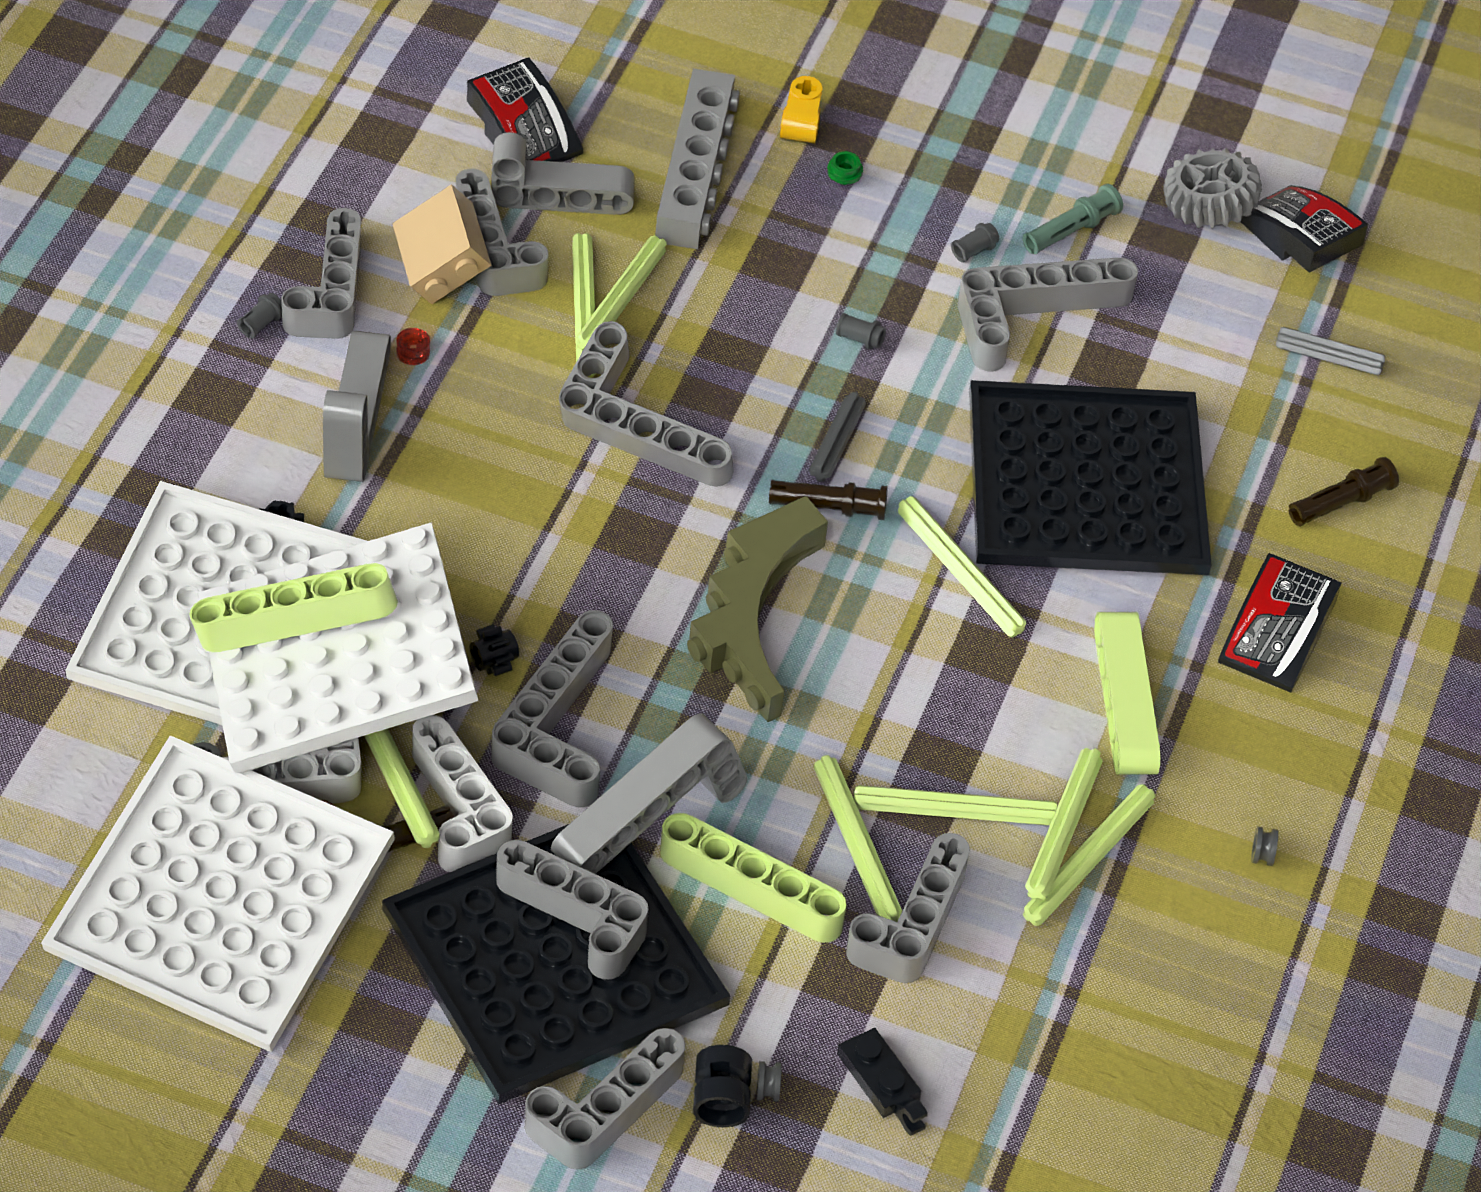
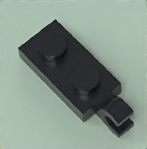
[837,1027,928,1136]

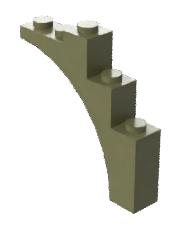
[687,496,828,722]

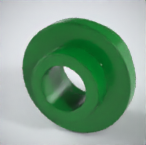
[827,151,863,184]

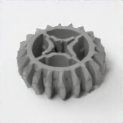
[1163,147,1262,229]

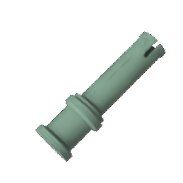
[1022,184,1124,255]

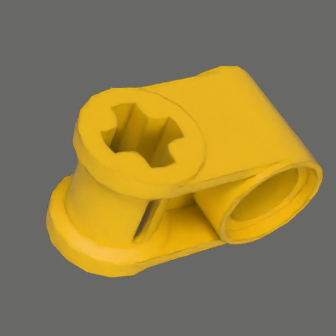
[780,76,822,144]

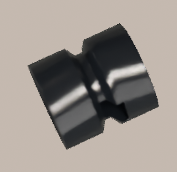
[693,1044,752,1128]

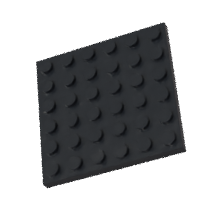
[969,380,1212,575]
[382,824,730,1104]

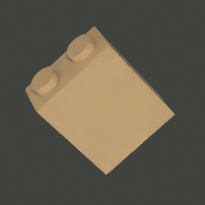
[392,184,492,304]

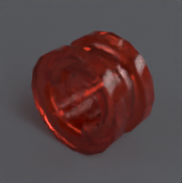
[396,328,430,365]

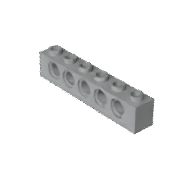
[655,68,740,249]

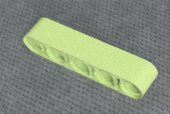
[189,563,398,652]
[1094,612,1160,775]
[660,813,846,943]

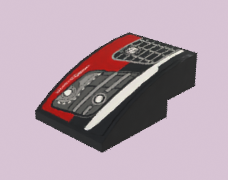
[467,57,583,162]
[1241,185,1368,273]
[1218,553,1342,693]

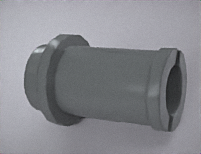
[951,223,999,262]
[237,293,282,339]
[836,313,886,350]

